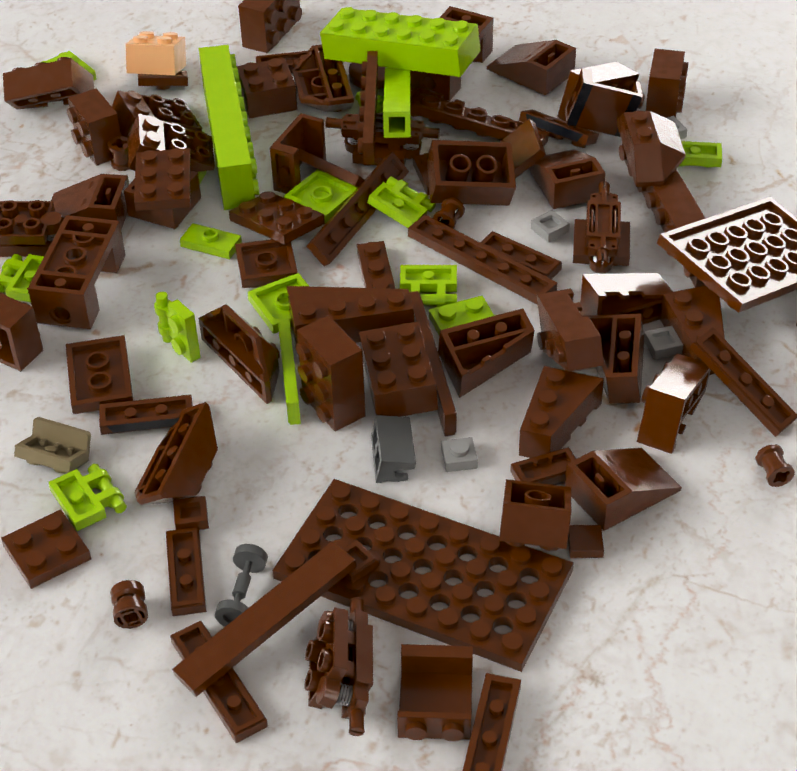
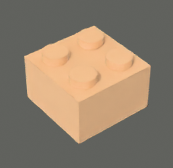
[125,31,186,76]

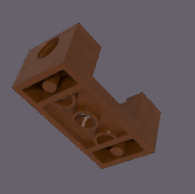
[410,6,494,101]
[27,215,126,329]

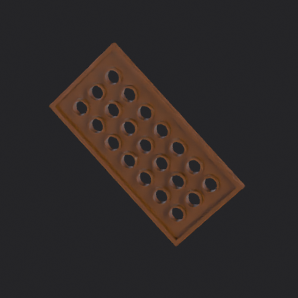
[272,479,574,672]

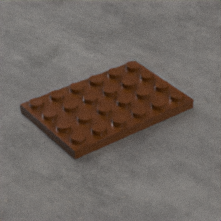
[657,197,797,313]

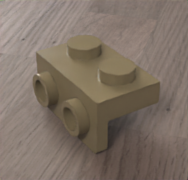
[14,417,91,474]

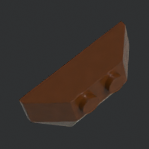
[292,44,354,112]
[617,110,686,187]
[198,304,280,404]
[134,402,218,505]

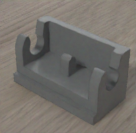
[371,415,416,483]

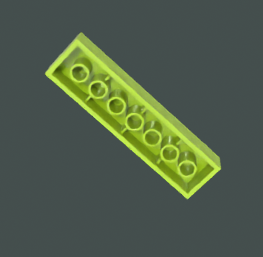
[198,45,260,210]

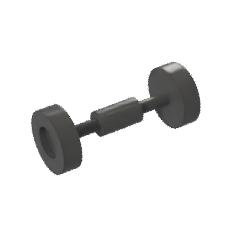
[215,544,268,626]

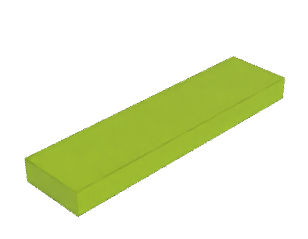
[278,319,301,425]

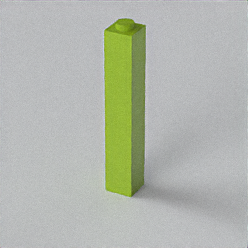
[383,67,411,138]

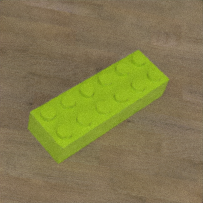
[320,7,481,77]

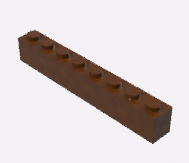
[619,143,706,287]

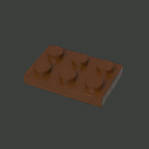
[134,148,191,211]
[229,191,325,245]
[66,335,134,414]

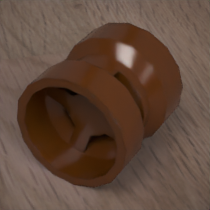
[110,580,148,629]

